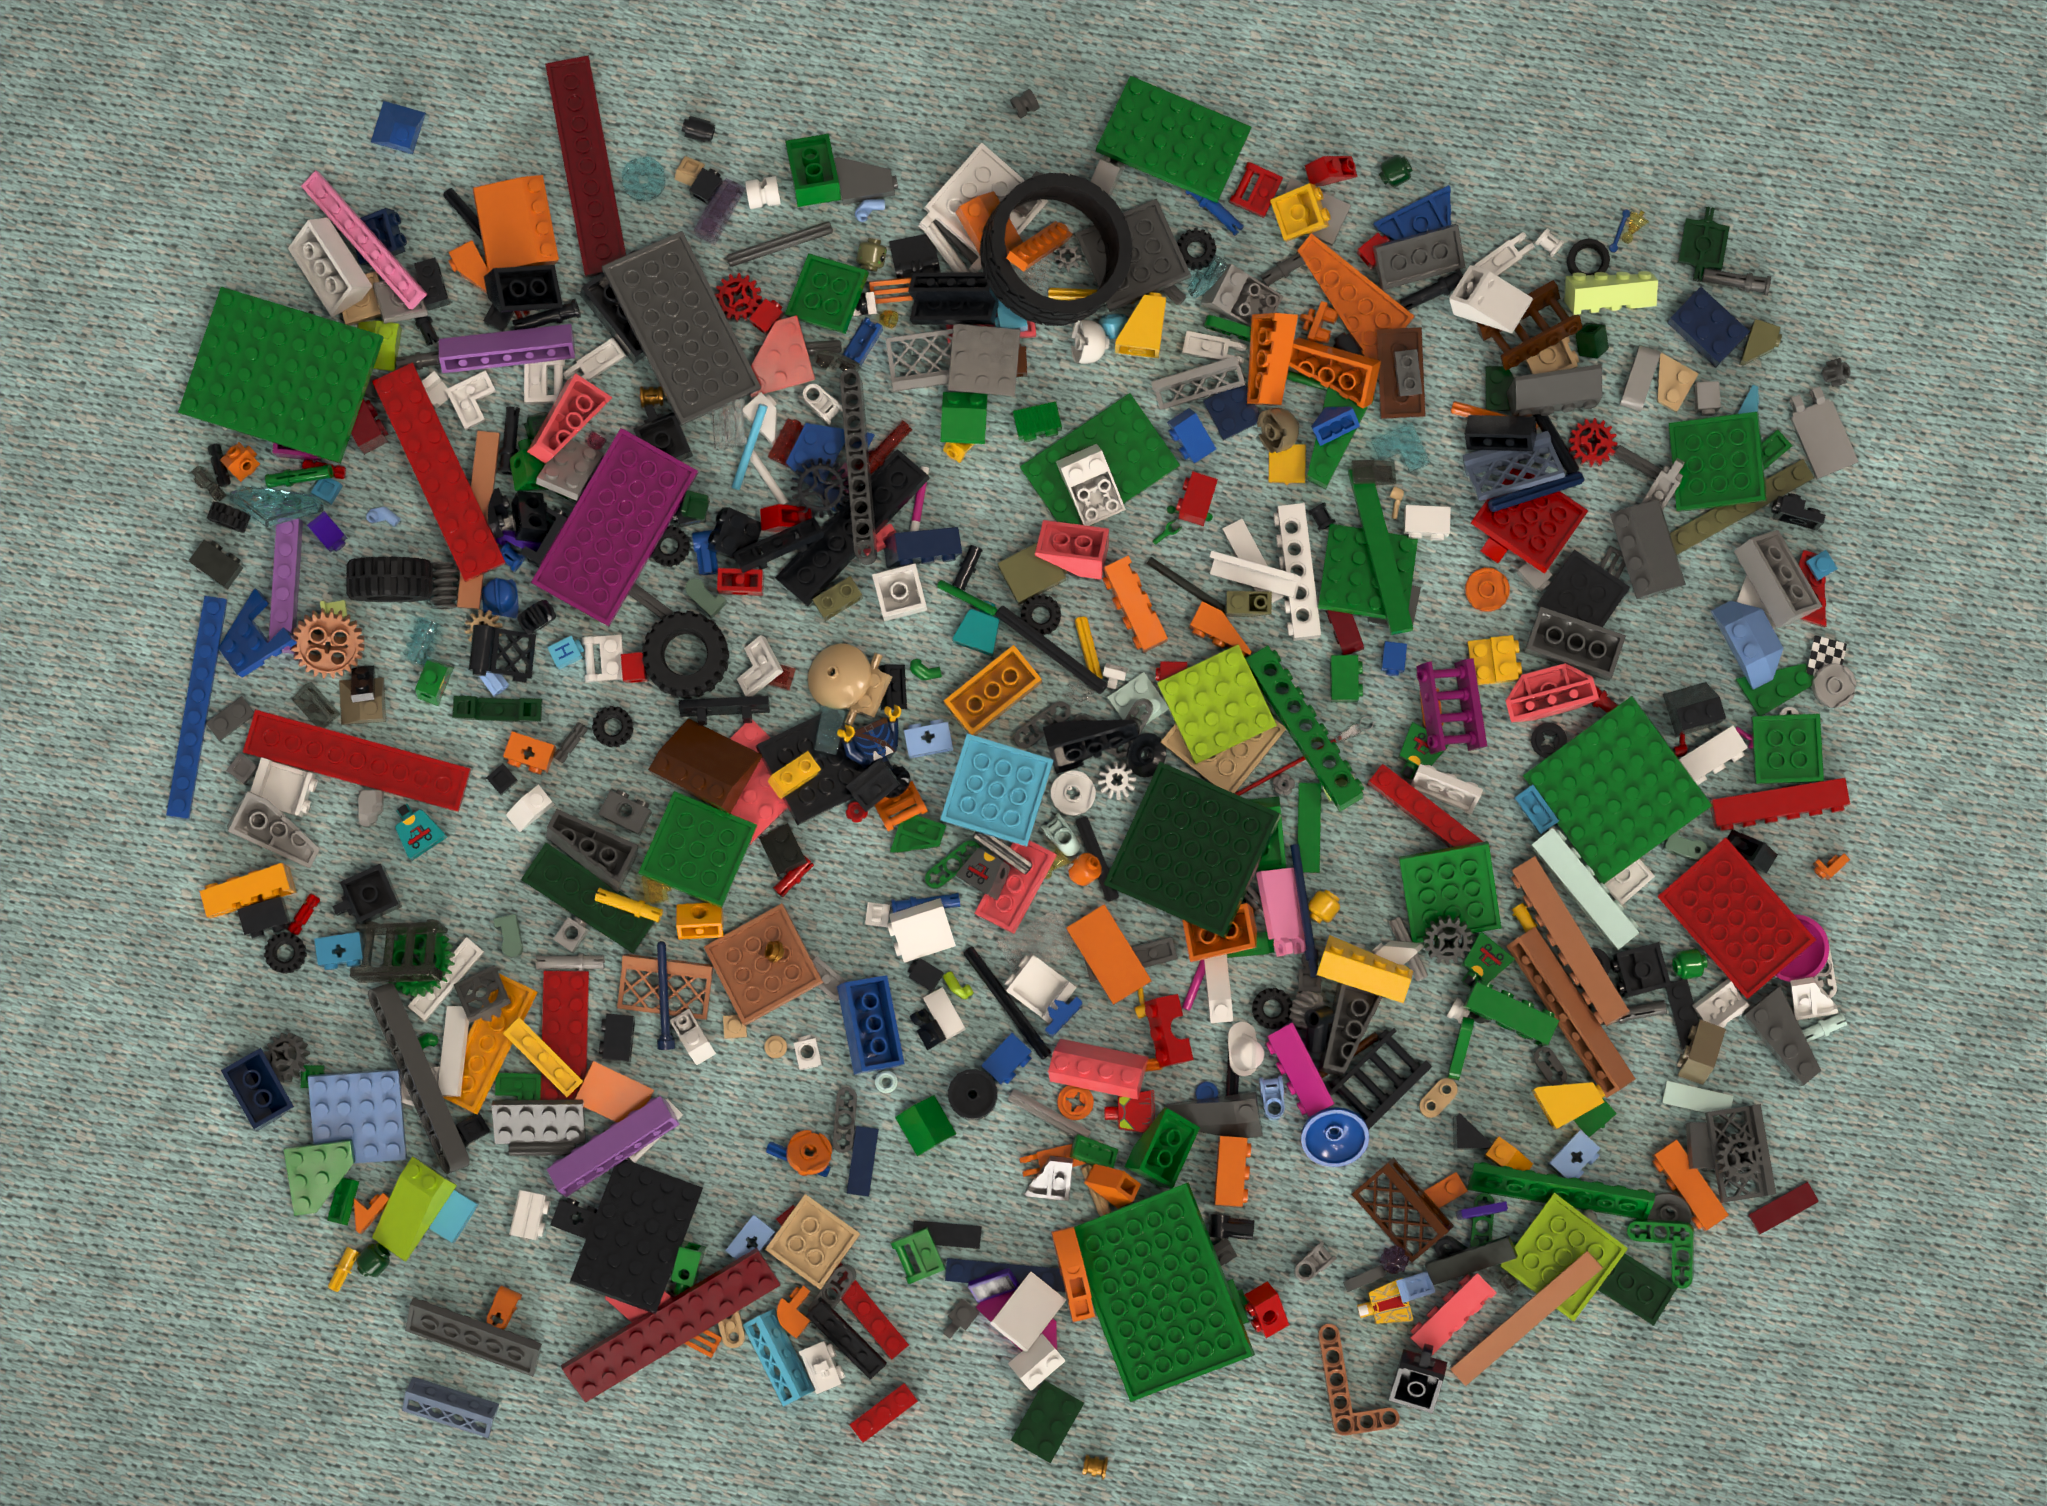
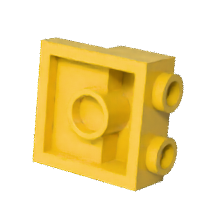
[1270,183,1331,242]
[1467,635,1522,685]

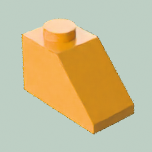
[1484,1136,1533,1171]

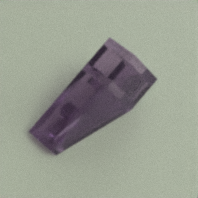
[694,178,746,246]

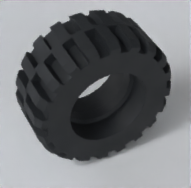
[346,556,433,602]
[642,611,729,699]

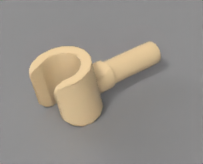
[1390,487,1404,519]

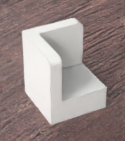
[422,371,449,409]

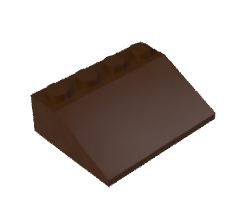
[648,718,762,814]

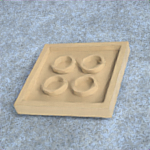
[765,1194,860,1290]

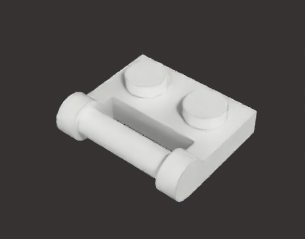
[524,359,565,404]
[581,634,623,683]

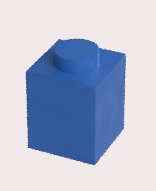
[1381,641,1407,676]

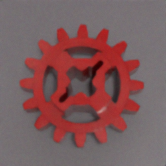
[715,273,763,322]
[1568,418,1618,467]

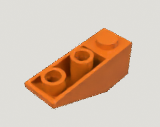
[1189,601,1252,657]

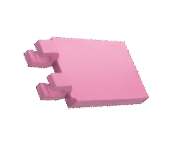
[1256,868,1306,957]

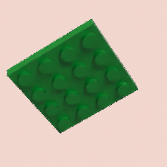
[1669,412,1767,512]
[1318,524,1418,619]
[638,791,757,908]
[1399,841,1502,943]

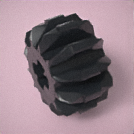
[517,600,556,634]

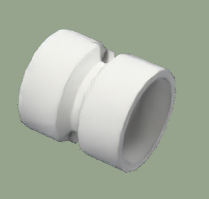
[745,176,781,209]

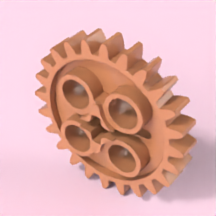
[291,608,365,679]

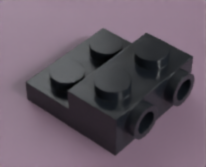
[1771,493,1826,531]
[707,507,761,561]
[1610,942,1671,998]

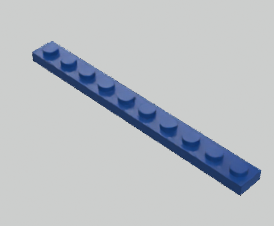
[166,596,228,819]

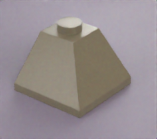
[339,677,386,725]

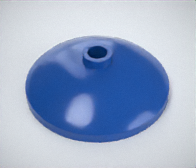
[1301,1107,1369,1167]

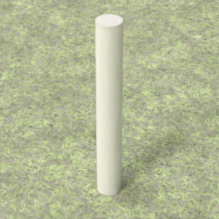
[750,449,789,505]

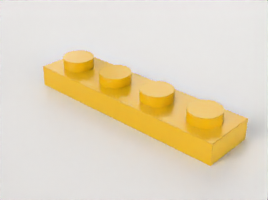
[503,1017,583,1097]

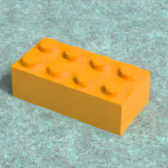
[944,645,1042,736]

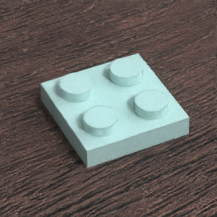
[1107,672,1169,731]

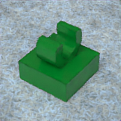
[300,1065,325,1088]

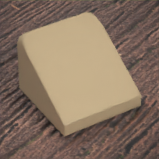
[675,156,705,186]

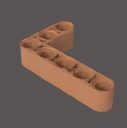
[1318,1324,1400,1436]

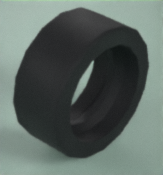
[1566,238,1610,276]

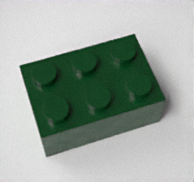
[1011,1380,1084,1463]

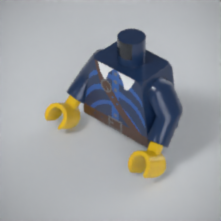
[837,704,901,770]

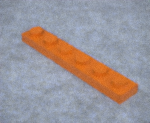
[1006,221,1073,272]

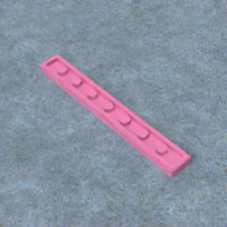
[301,170,427,310]

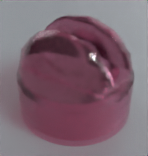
[587,431,607,450]

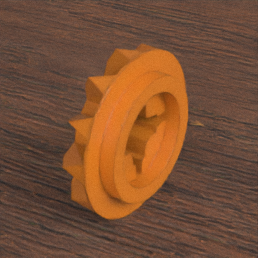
[1057,1085,1094,1120]

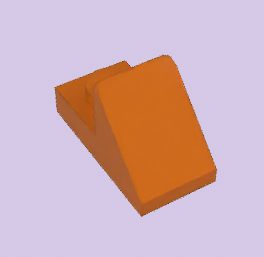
[354,1193,390,1234]

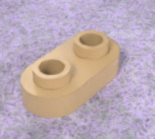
[1419,1078,1458,1118]
[718,1311,746,1348]

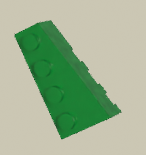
[1306,388,1368,490]
[1462,980,1559,1047]

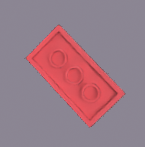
[974,840,1057,934]

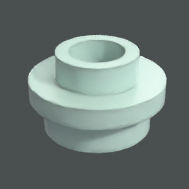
[875,1071,898,1093]

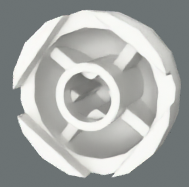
[1071,319,1109,364]

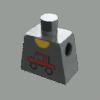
[956,848,1011,900]

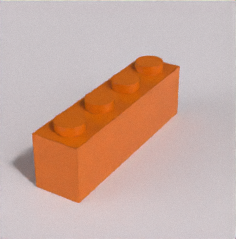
[1652,1139,1729,1231]

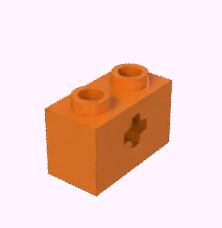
[503,731,556,775]

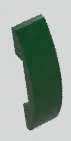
[452,696,543,722]

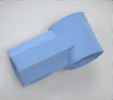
[479,668,510,697]

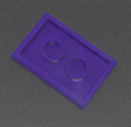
[1455,1201,1508,1220]

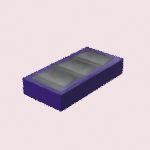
[968,1268,1019,1303]

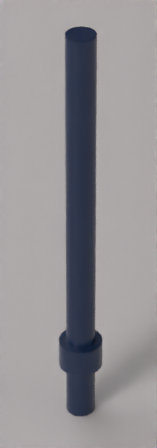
[1290,844,1320,978]

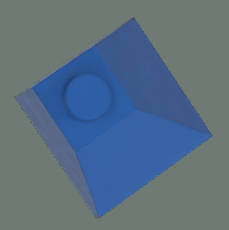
[371,101,426,154]

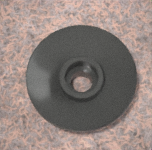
[1648,1193,1692,1234]

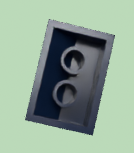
[221,1048,294,1132]

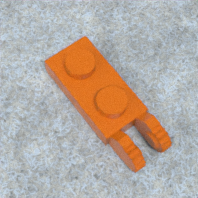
[1019,1144,1086,1177]

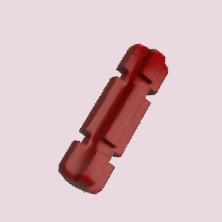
[302,460,346,479]
[288,894,320,935]

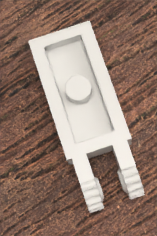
[1474,232,1535,276]
[1182,331,1247,364]
[563,338,626,381]

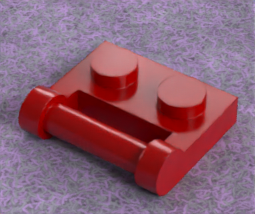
[1228,162,1283,218]

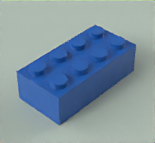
[837,975,905,1075]

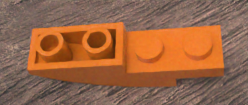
[1051,1226,1095,1322]

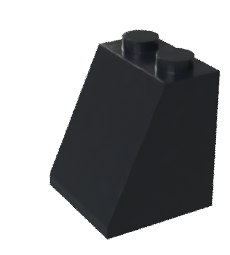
[1663,682,1726,737]

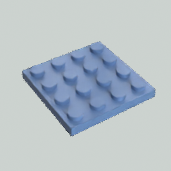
[308,1069,407,1163]

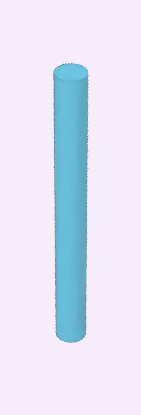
[732,404,768,490]

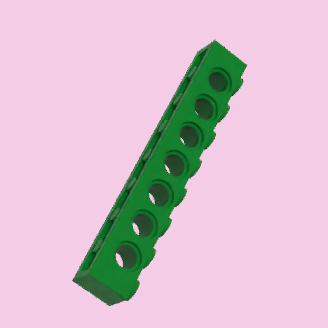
[1245,645,1364,812]

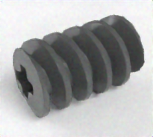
[429,562,459,610]

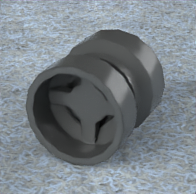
[1010,89,1040,119]

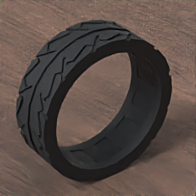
[980,173,1132,326]

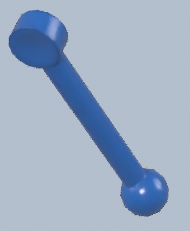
[1609,209,1631,253]

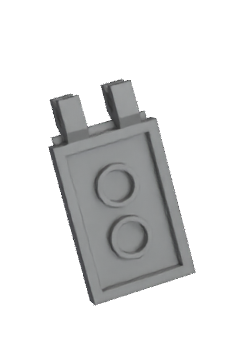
[1789,386,1859,479]

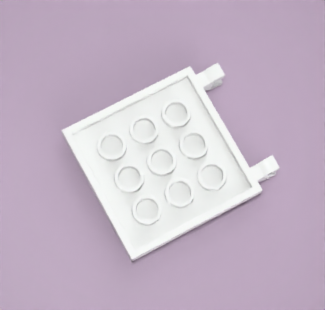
[918,143,1048,272]

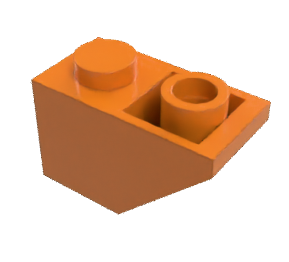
[1084,1164,1141,1209]

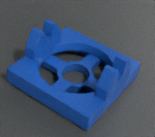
[1045,996,1082,1037]

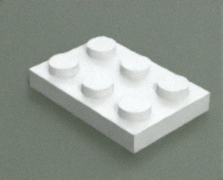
[1411,764,1483,813]

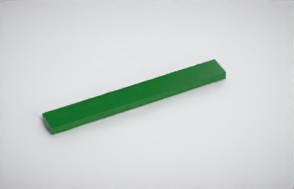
[1348,466,1413,635]

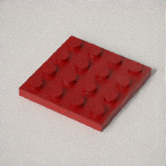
[1471,462,1588,574]

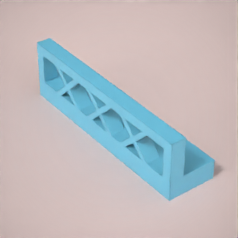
[743,1309,815,1407]

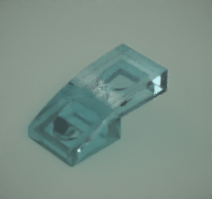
[1187,255,1228,299]
[814,706,846,755]

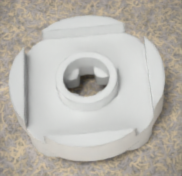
[1051,771,1096,816]

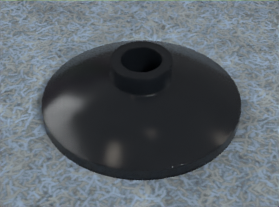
[1126,733,1166,778]

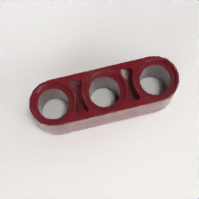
[1326,610,1364,655]

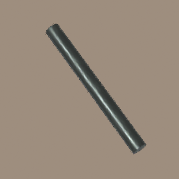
[1146,557,1225,611]

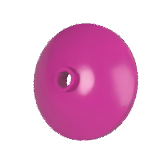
[1776,914,1830,982]

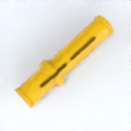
[595,888,663,923]

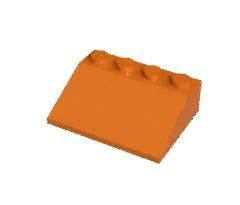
[473,175,559,273]

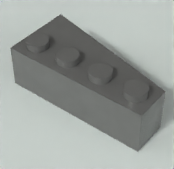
[1742,986,1821,1086]

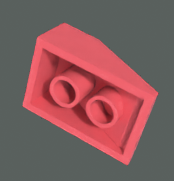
[1035,520,1109,579]

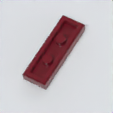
[1748,1182,1819,1235]

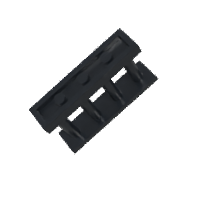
[1329,1028,1433,1130]

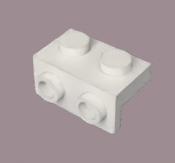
[1692,979,1750,1028]

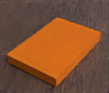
[574,1061,654,1122]

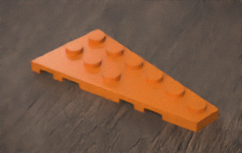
[1297,233,1415,360]

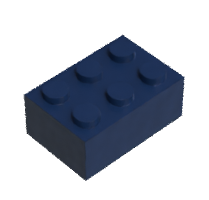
[1668,286,1750,368]

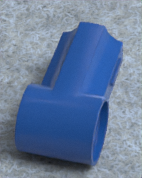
[692,530,718,576]

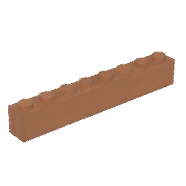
[1511,857,1630,1027]
[1506,927,1636,1098]

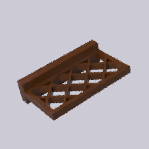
[1351,1157,1454,1263]

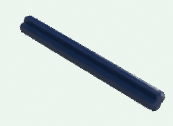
[1488,471,1585,512]

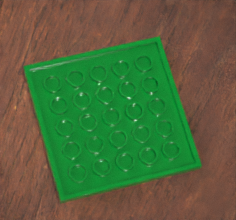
[1523,696,1713,884]

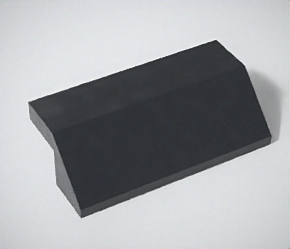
[908,272,998,325]

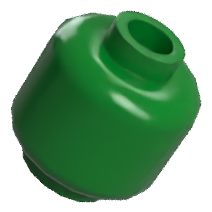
[1672,948,1708,980]

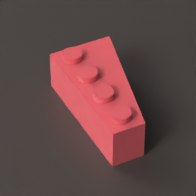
[1409,1273,1497,1356]

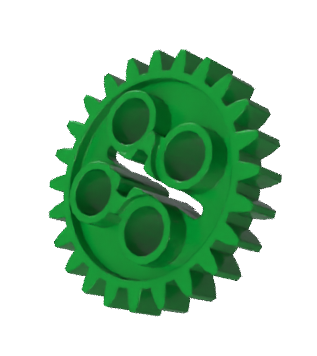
[383,924,455,997]

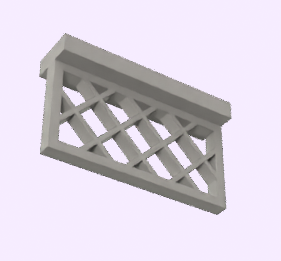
[885,329,953,392]

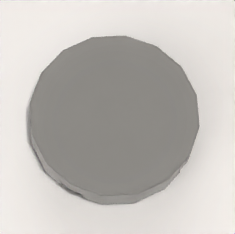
[1812,663,1857,708]

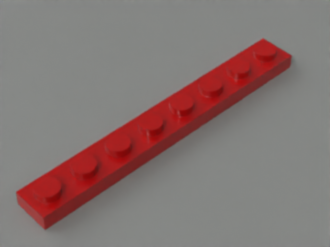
[776,1205,909,1360]

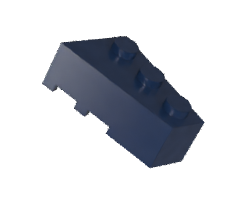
[884,527,962,568]

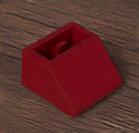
[351,398,389,455]

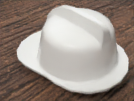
[1228,1022,1264,1076]

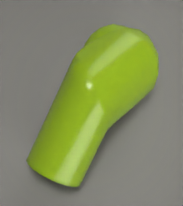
[943,971,974,1000]

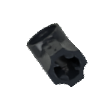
[1304,1005,1334,1053]
[1208,1214,1255,1240]

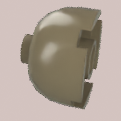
[1257,408,1299,453]

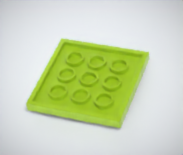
[1157,645,1277,764]
[1500,1193,1628,1322]

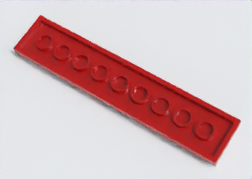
[372,362,506,582]
[243,709,471,812]

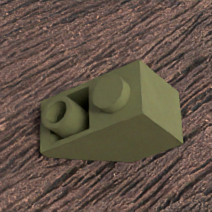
[1226,591,1272,617]

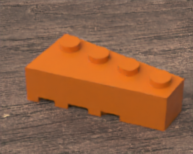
[1247,313,1298,406]
[1289,337,1381,409]

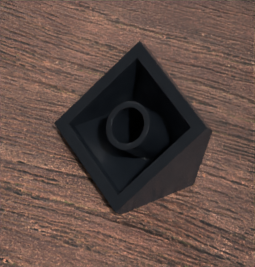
[1453,1113,1493,1150]

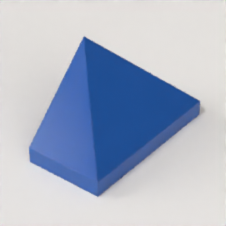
[1311,407,1360,446]

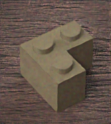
[1676,1019,1726,1085]

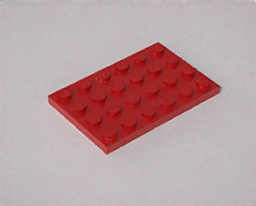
[1657,837,1817,999]

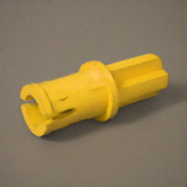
[328,1247,359,1292]

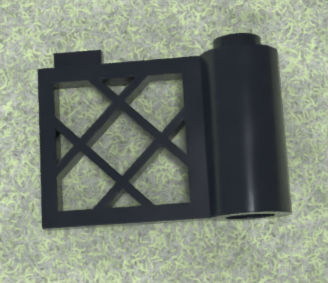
[468,625,536,683]

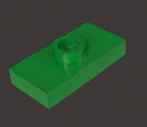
[1069,1134,1119,1168]
[327,1178,360,1226]

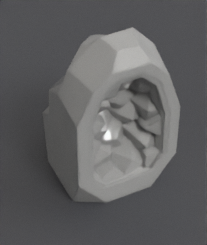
[358,790,384,827]

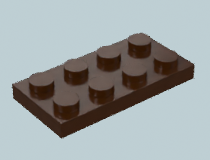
[1377,327,1426,419]

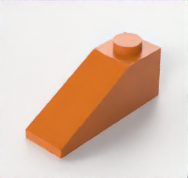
[448,240,488,293]

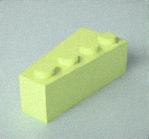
[1564,271,1658,315]

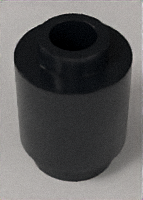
[682,116,716,143]
[1333,332,1365,356]

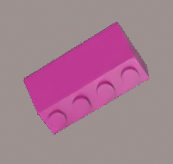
[1265,1022,1334,1118]

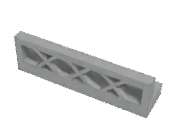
[1151,356,1246,410]

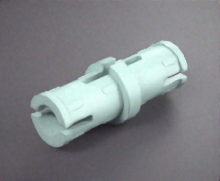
[1802,1012,1847,1042]

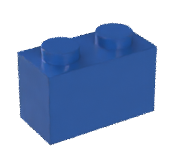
[1167,408,1216,464]
[981,1033,1032,1085]

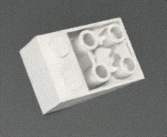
[1449,265,1533,333]
[1056,444,1126,526]

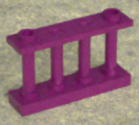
[1416,658,1488,754]

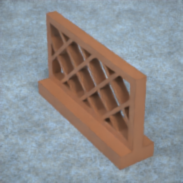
[617,954,714,1020]

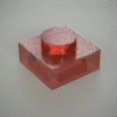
[768,664,796,691]

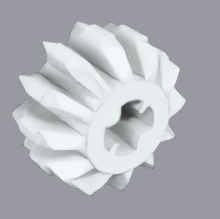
[1098,762,1136,800]

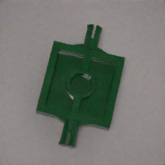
[1677,207,1730,282]

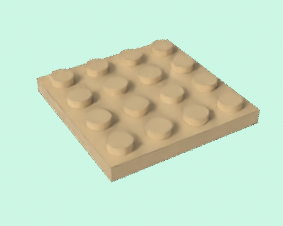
[1160,719,1286,794]

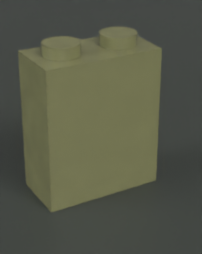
[998,542,1068,605]

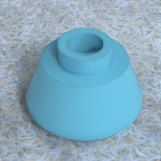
[1098,314,1129,339]

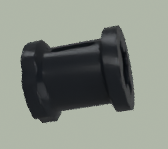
[1308,502,1336,532]

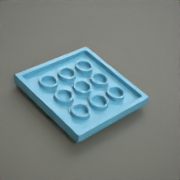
[940,733,1054,847]

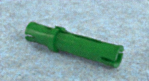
[265,464,333,488]

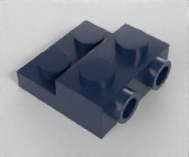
[355,208,407,265]

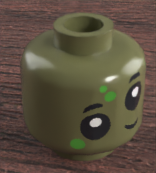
[856,238,887,272]

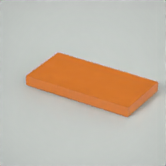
[1066,904,1152,1005]

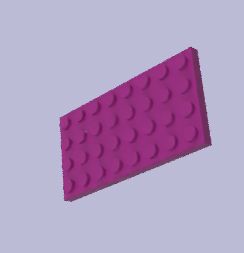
[531,428,699,627]

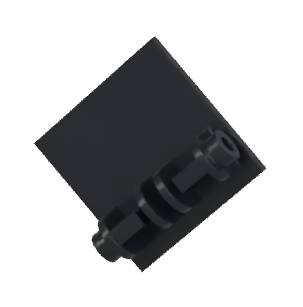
[889,234,941,278]

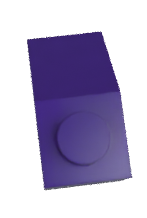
[307,511,348,552]

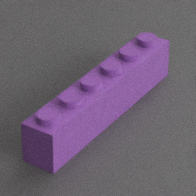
[439,324,575,373]
[269,517,303,654]
[547,1096,680,1197]

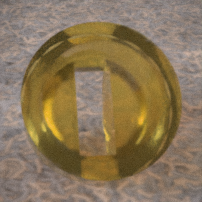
[879,310,898,329]

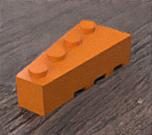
[1102,555,1168,653]

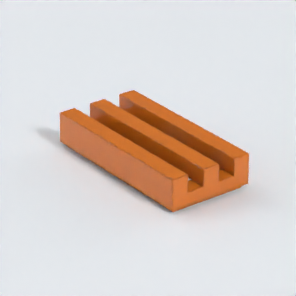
[869,277,913,304]
[684,1330,722,1358]

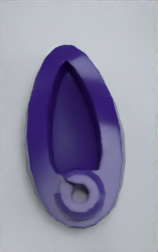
[495,529,542,552]

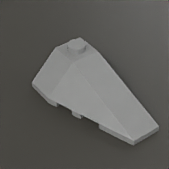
[227,791,320,868]

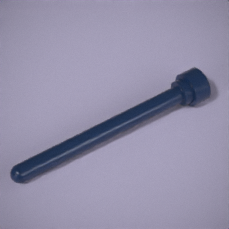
[657,941,675,1050]

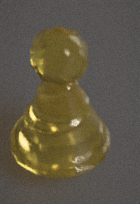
[1622,210,1649,244]
[1044,848,1071,879]

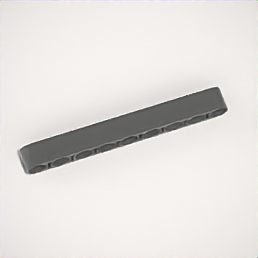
[840,369,877,565]
[368,983,470,1174]

